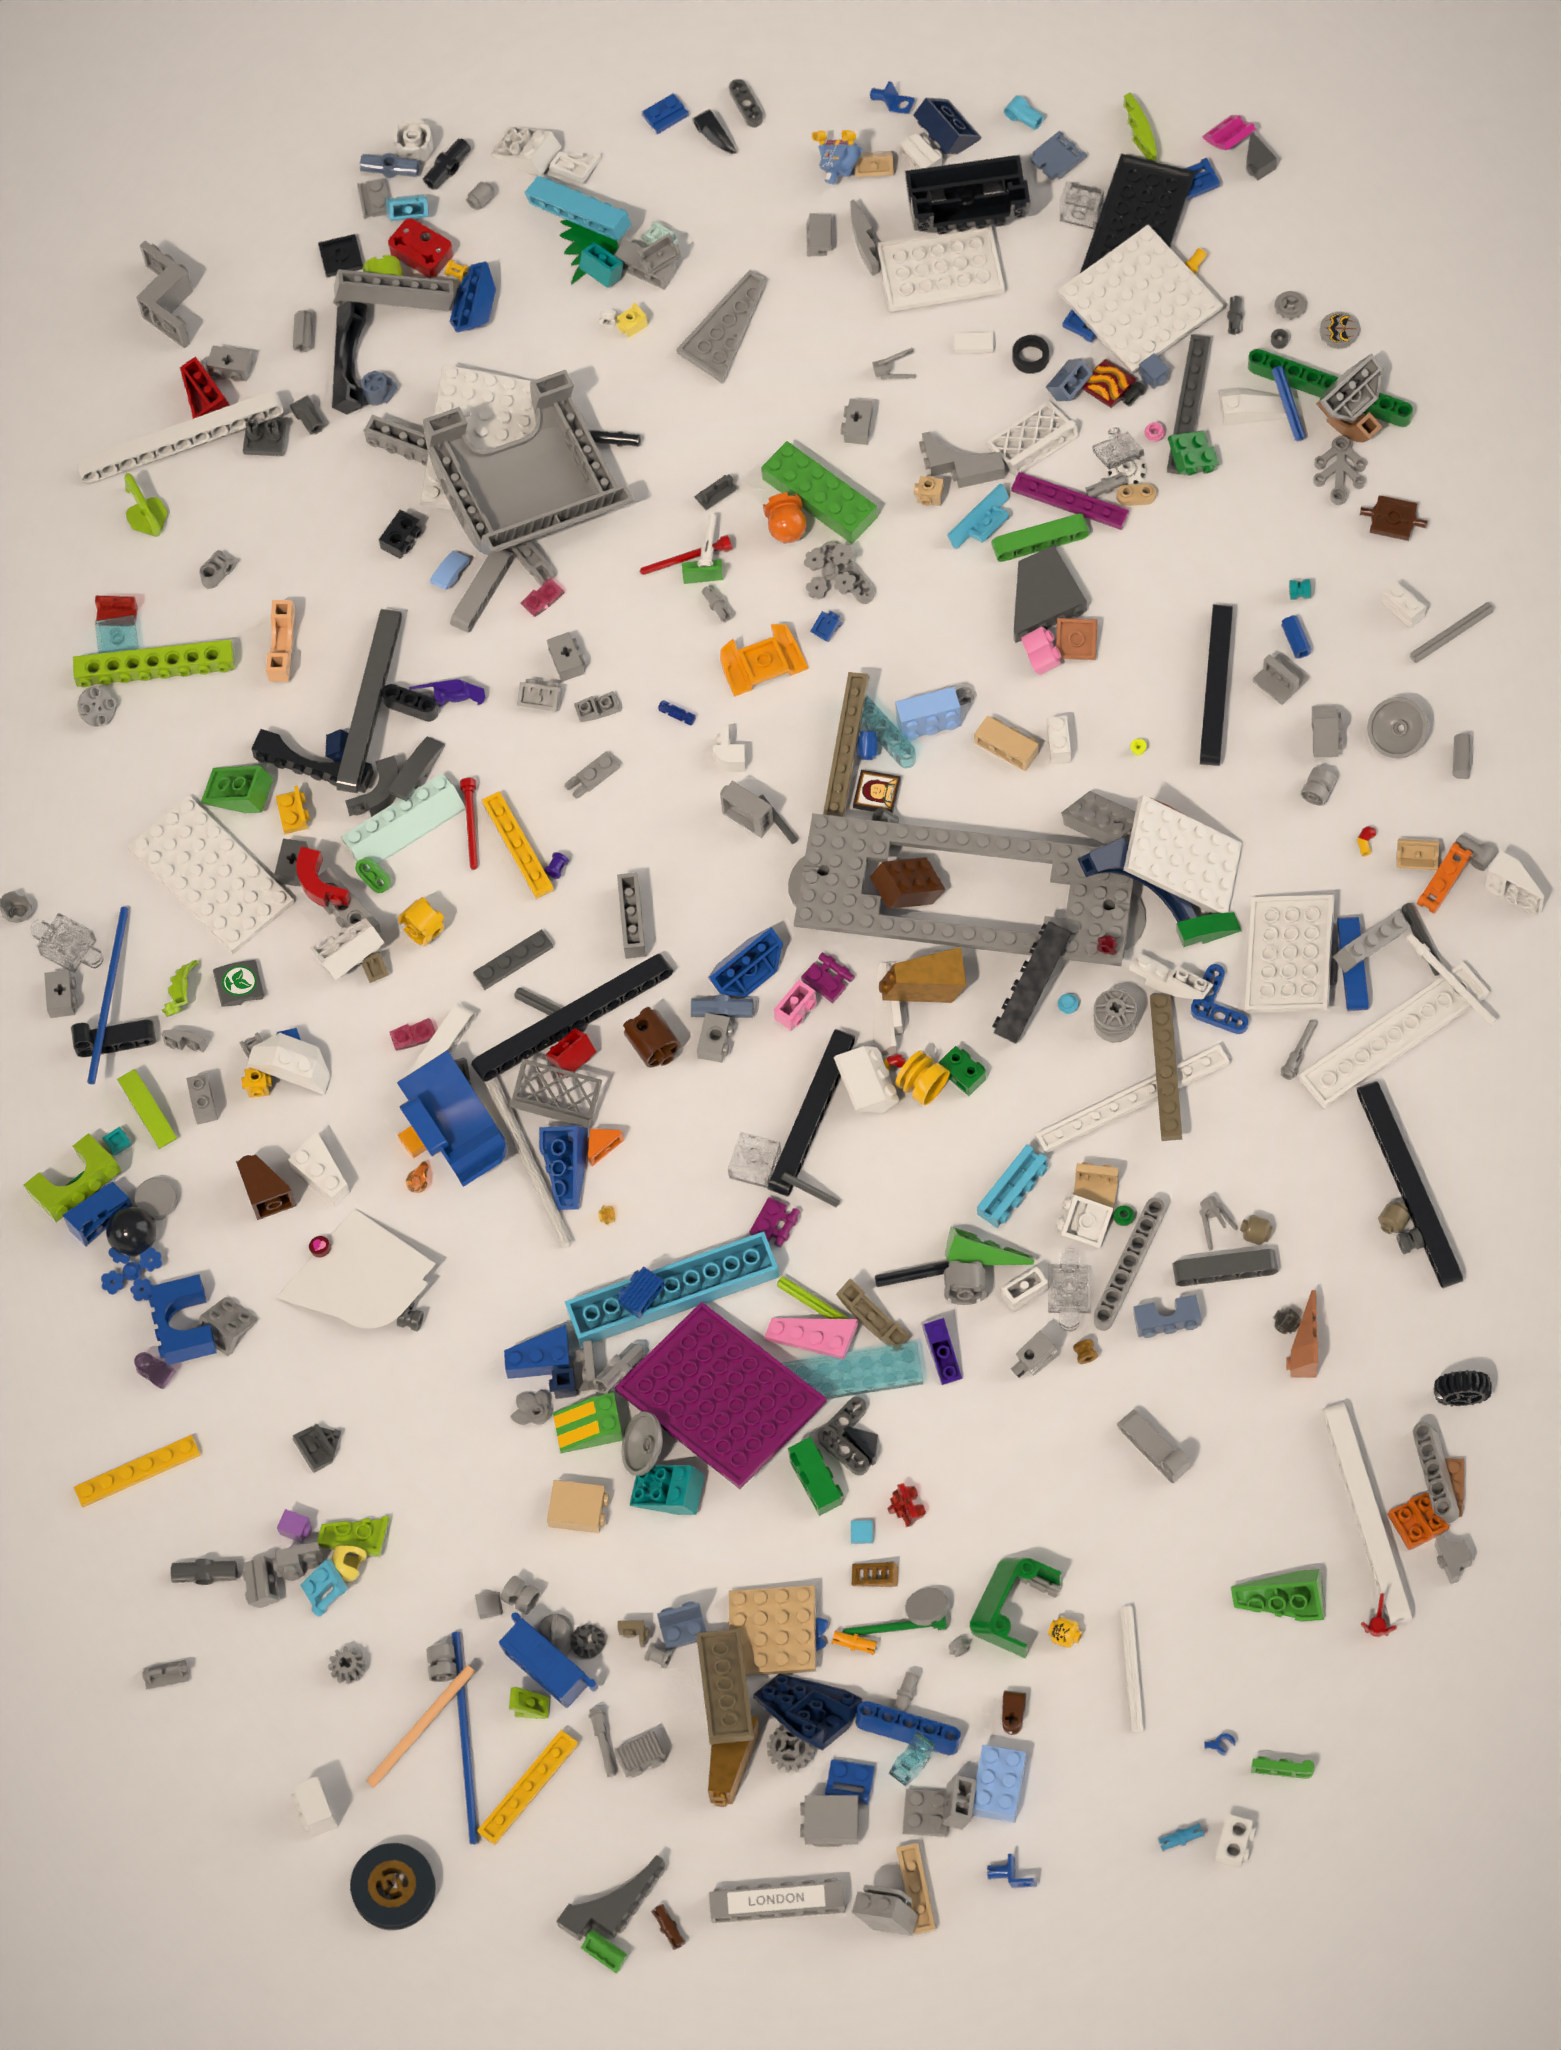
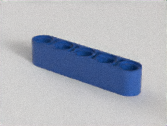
[1337,916,1369,1011]
[855,1701,961,1755]

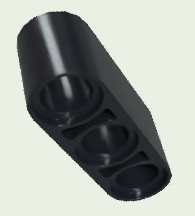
[382,684,438,722]

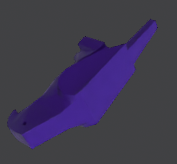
[409,679,485,707]

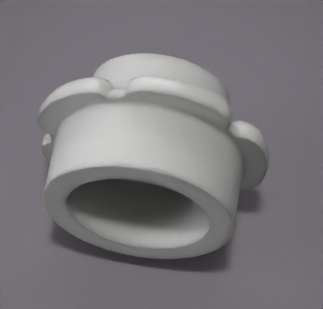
[948,1638,969,1657]

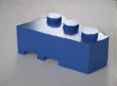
[62,1181,132,1247]
[504,1324,571,1379]

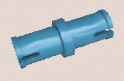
[1158,1823,1204,1852]

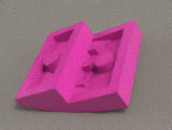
[1202,115,1256,150]

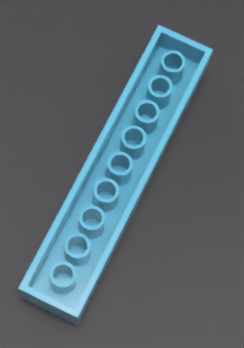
[565,1232,779,1348]

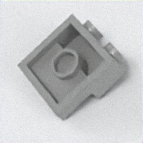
[273,1542,324,1581]

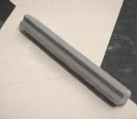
[1410,602,1494,663]

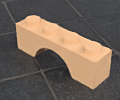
[266,600,295,682]

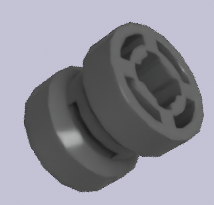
[1396,1228,1424,1254]
[397,1307,424,1332]

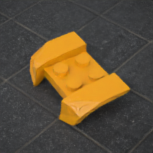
[720,624,808,697]

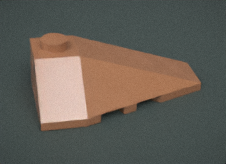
[1286,1290,1318,1378]

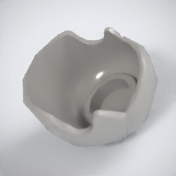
[0,891,31,923]

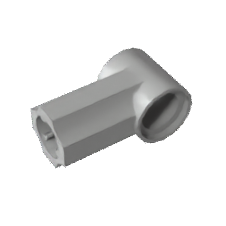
[1455,834,1496,871]

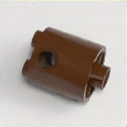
[623,1007,681,1068]

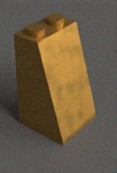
[879,948,966,1003]
[708,1716,760,1807]

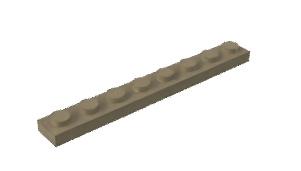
[823,672,870,817]
[1150,994,1182,1141]

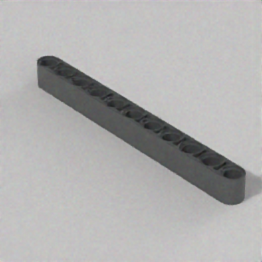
[336,609,402,793]

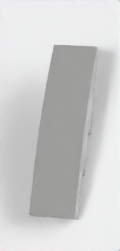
[850,199,879,276]

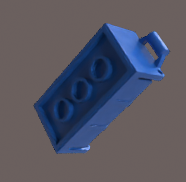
[499,1612,598,1708]

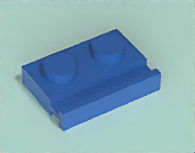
[642,93,689,135]

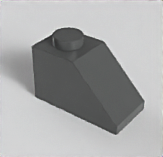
[1246,133,1277,181]

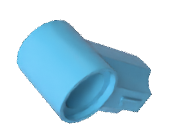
[1004,95,1044,130]

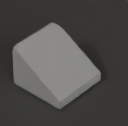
[475,1594,501,1619]

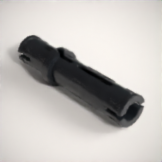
[588,430,641,447]

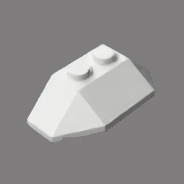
[247,1033,330,1094]

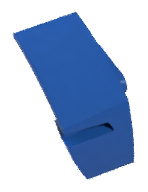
[397,1050,508,1187]

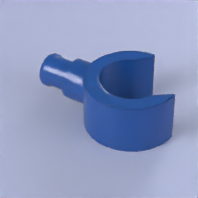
[1204,1733,1235,1756]

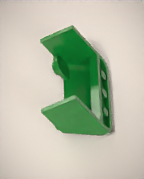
[970,1557,1062,1659]

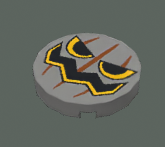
[1320,312,1359,349]

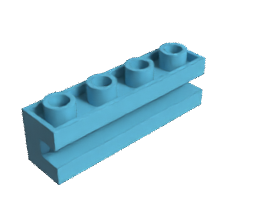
[977,1144,1048,1228]

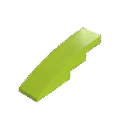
[1124,92,1157,162]
[117,1069,177,1149]

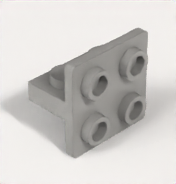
[1253,654,1309,705]

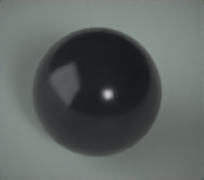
[106,1206,157,1257]

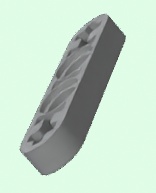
[821,542,874,604]

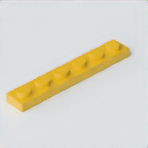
[482,791,554,899]
[74,1435,201,1508]
[477,1730,579,1846]

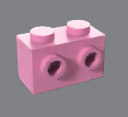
[773,980,816,1031]

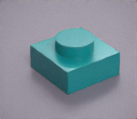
[102,1127,132,1156]

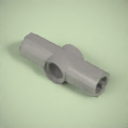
[593,1343,645,1394]

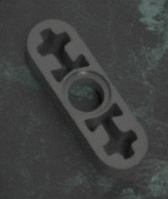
[729,79,763,127]

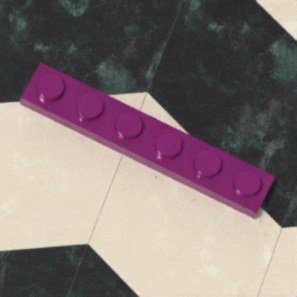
[1011,472,1129,530]

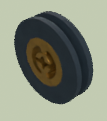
[350,1843,436,1930]

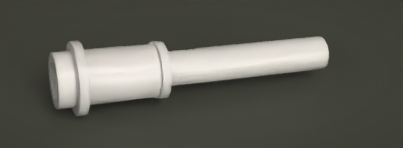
[697,514,717,567]

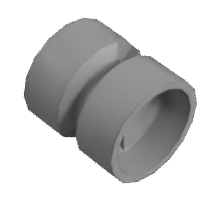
[1301,767,1336,806]
[500,1576,541,1615]
[426,1644,457,1682]

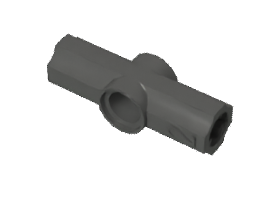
[171,1558,238,1585]

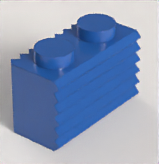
[618,1267,665,1319]

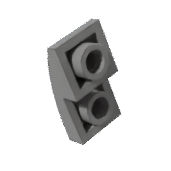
[574,691,621,722]
[161,1030,208,1053]

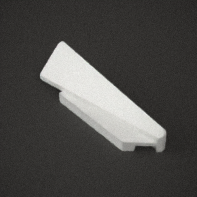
[873,961,903,1056]

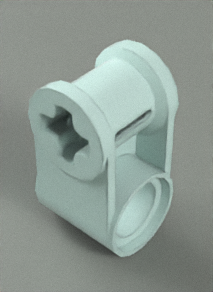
[641,221,678,246]

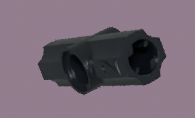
[423,138,471,190]

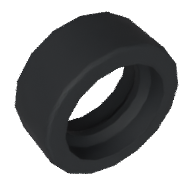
[1012,335,1049,374]

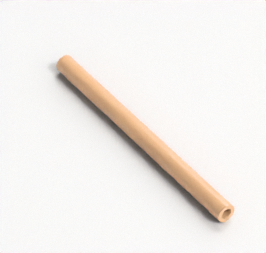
[366,1665,475,1788]

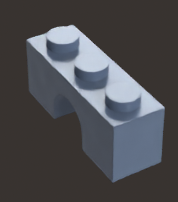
[1133,1295,1201,1338]

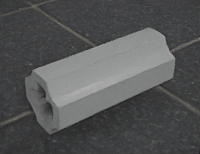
[293,310,312,352]

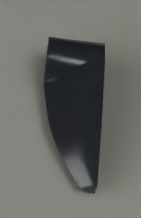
[692,109,736,154]

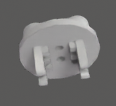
[77,686,116,726]

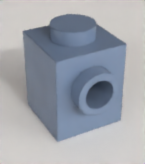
[1139,353,1169,389]

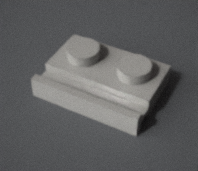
[357,178,388,219]

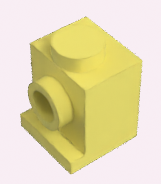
[616,303,648,338]

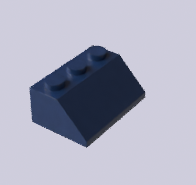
[913,98,982,154]

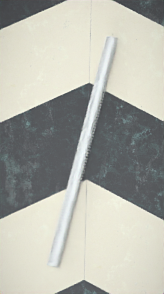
[486,1077,573,1248]

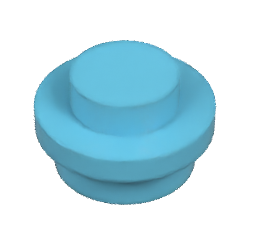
[1058,994,1078,1014]

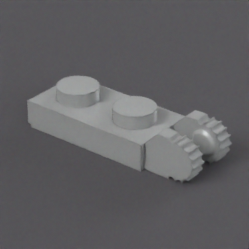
[509,540,555,585]
[564,751,620,798]

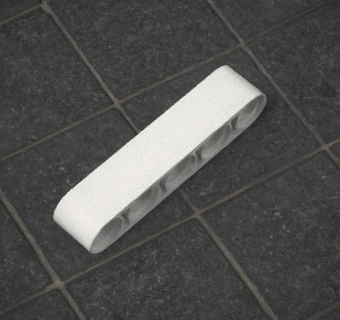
[405,1003,476,1077]

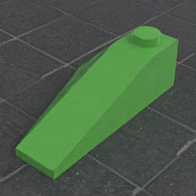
[945,1226,1034,1265]
[1231,1569,1324,1622]

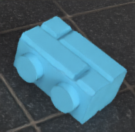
[385,194,428,221]

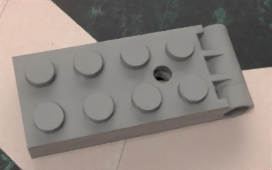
[1061,791,1135,845]

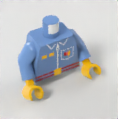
[812,130,863,185]

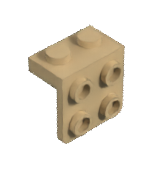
[1073,1162,1119,1216]

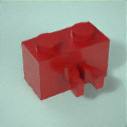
[545,1029,596,1078]

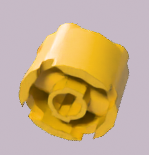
[398,897,445,946]

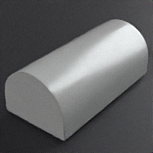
[1452,733,1471,779]

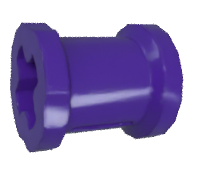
[544,852,569,879]

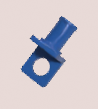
[870,81,915,114]
[987,1853,1037,1888]

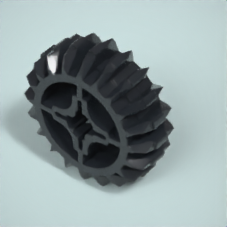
[1433,1370,1492,1407]

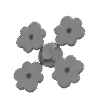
[804,543,856,599]

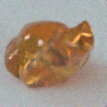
[405,1161,429,1193]

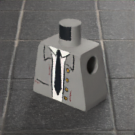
[1011,1330,1059,1378]

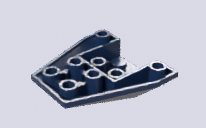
[753,1674,863,1751]

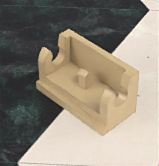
[1396,839,1439,870]

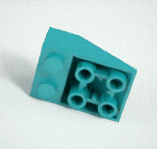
[629,1465,705,1515]

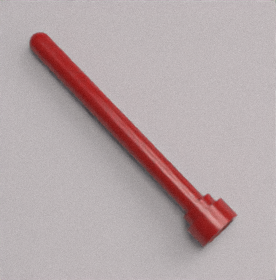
[640,535,732,575]
[460,778,478,870]

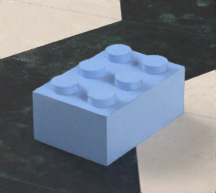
[895,687,961,741]
[972,1745,1026,1823]

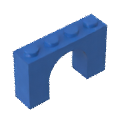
[148,1274,217,1366]

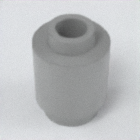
[466,182,494,210]

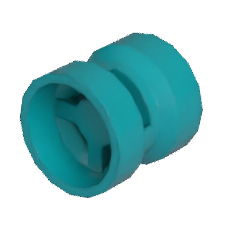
[1289,579,1311,600]

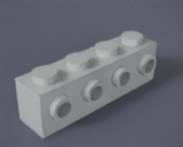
[364,415,428,466]

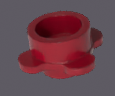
[1097,935,1118,955]

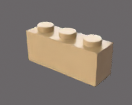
[974,716,1039,771]

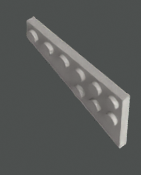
[677,270,765,383]

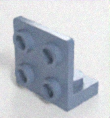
[657,1602,706,1651]

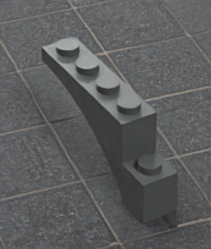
[556,1855,665,1941]

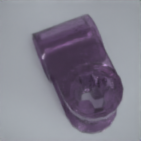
[134,1352,176,1389]

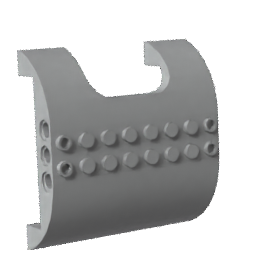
[423,369,634,555]

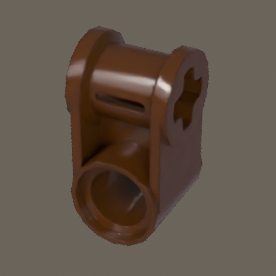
[1002,1690,1026,1735]

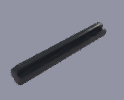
[875,1260,949,1287]

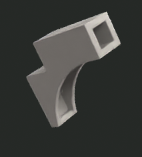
[919,432,1005,488]

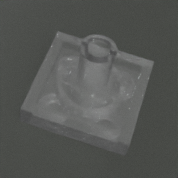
[1092,427,1144,469]

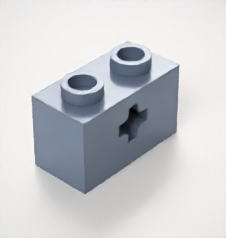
[1046,359,1093,401]

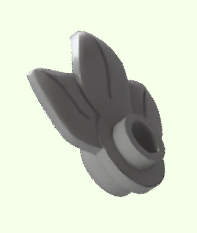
[510,1390,549,1425]

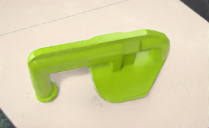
[124,473,167,537]

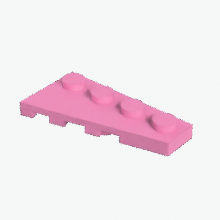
[764,1318,858,1360]

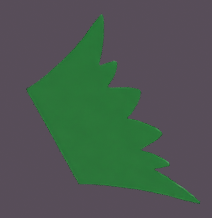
[559,220,619,285]

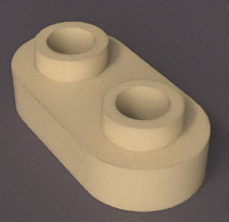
[1116,484,1156,506]

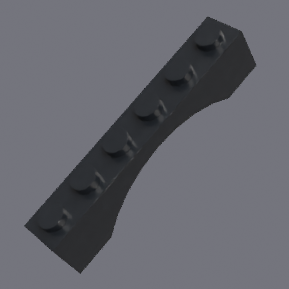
[332,301,367,415]
[251,729,374,793]

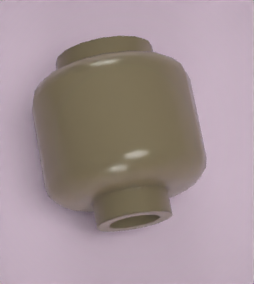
[1378,1202,1410,1234]
[1240,1215,1273,1245]

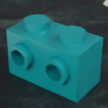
[579,242,623,288]

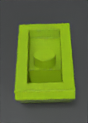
[509,1687,550,1719]

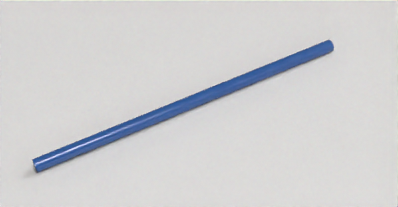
[87,907,129,1085]
[451,1632,478,1844]

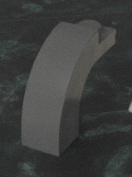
[345,756,399,817]

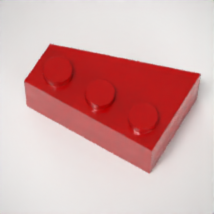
[180,356,230,419]

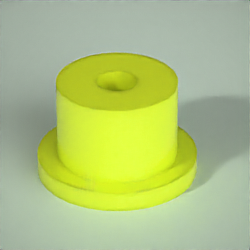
[1130,739,1147,756]

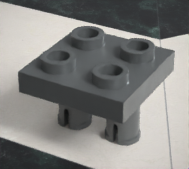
[243,418,287,456]

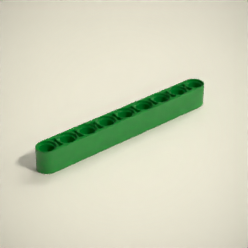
[1248,349,1413,427]

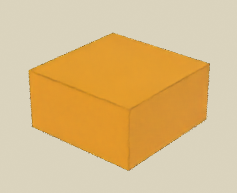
[398,1126,427,1159]

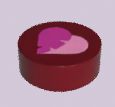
[309,1236,331,1258]

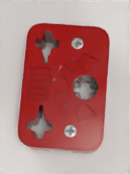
[388,218,453,279]

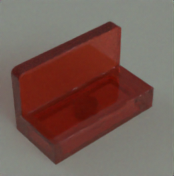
[95,595,138,627]

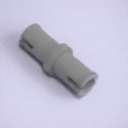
[1085,472,1127,498]
[702,585,732,622]
[893,1672,919,1712]

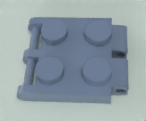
[1030,131,1087,180]

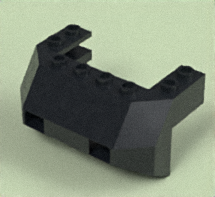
[905,155,1031,235]

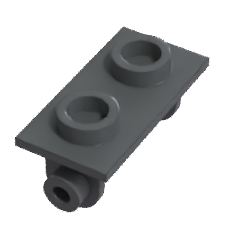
[694,474,737,510]

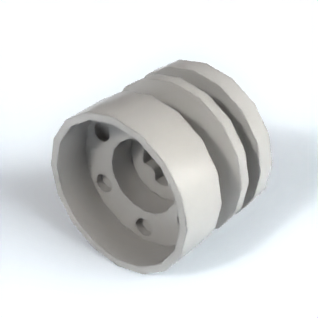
[1094,989,1137,1043]

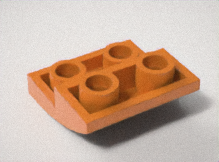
[1387,1492,1449,1550]

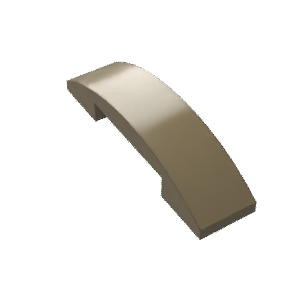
[836,1278,911,1352]

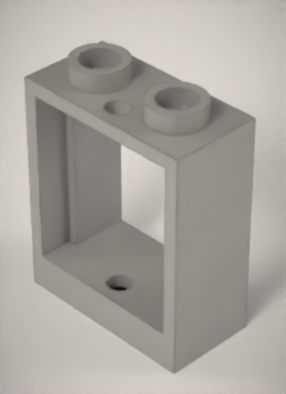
[720,781,774,838]

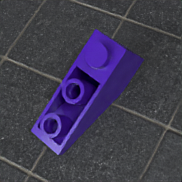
[921,1316,962,1385]

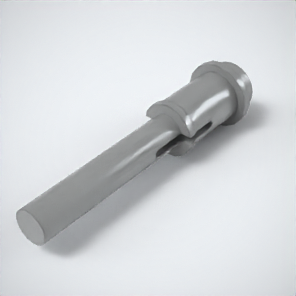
[1281,1020,1317,1080]
[588,1707,616,1777]

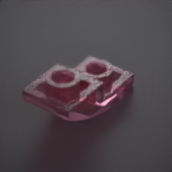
[520,578,565,617]
[389,1018,435,1051]

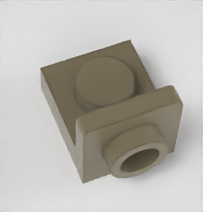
[360,952,389,983]
[618,1620,649,1647]

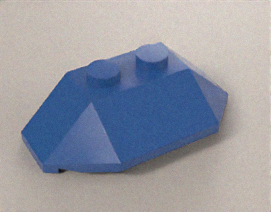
[449,261,496,333]
[708,927,783,997]

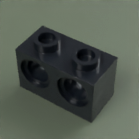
[379,509,422,559]

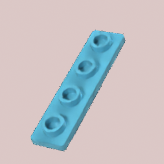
[947,484,1009,549]

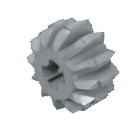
[328,1646,366,1684]

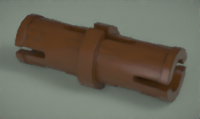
[651,1904,686,1950]

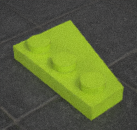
[317,1516,390,1557]

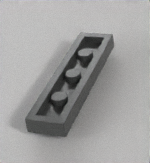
[473,929,553,990]

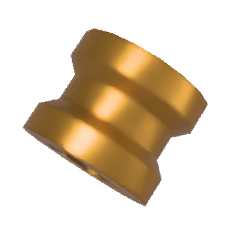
[1073,1339,1098,1364]

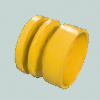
[895,1050,950,1106]

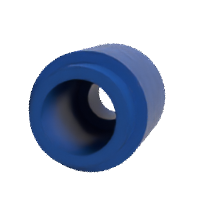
[857,731,878,760]

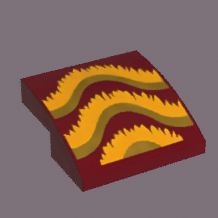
[1081,359,1137,408]

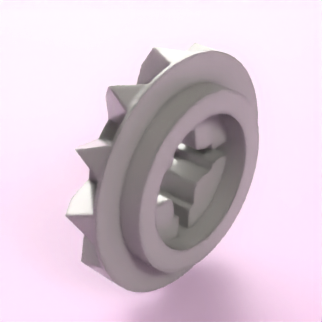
[1275,291,1306,320]

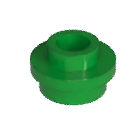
[1113,1205,1134,1226]

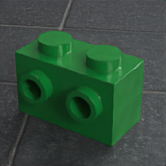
[938,1046,986,1096]

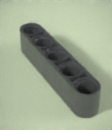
[1172,1249,1278,1286]

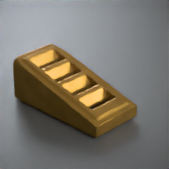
[852,1562,898,1587]

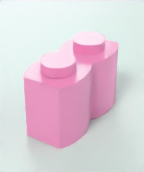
[1021,626,1061,675]

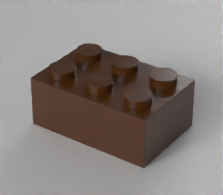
[870,857,946,909]

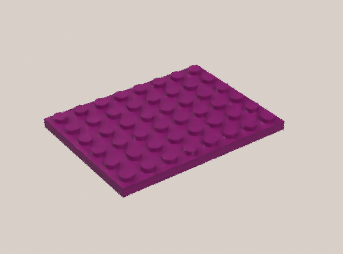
[615,1302,827,1489]

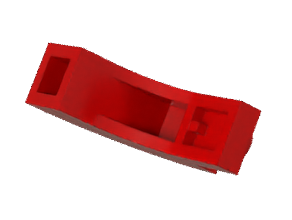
[296,846,351,908]

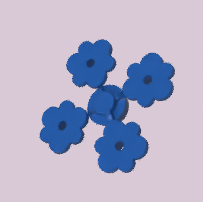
[101,1247,162,1301]

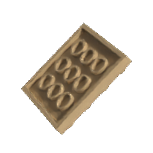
[729,1585,816,1676]

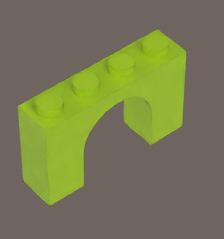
[23,1133,122,1223]

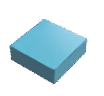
[851,1520,873,1544]

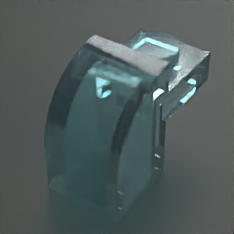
[888,1732,935,1786]

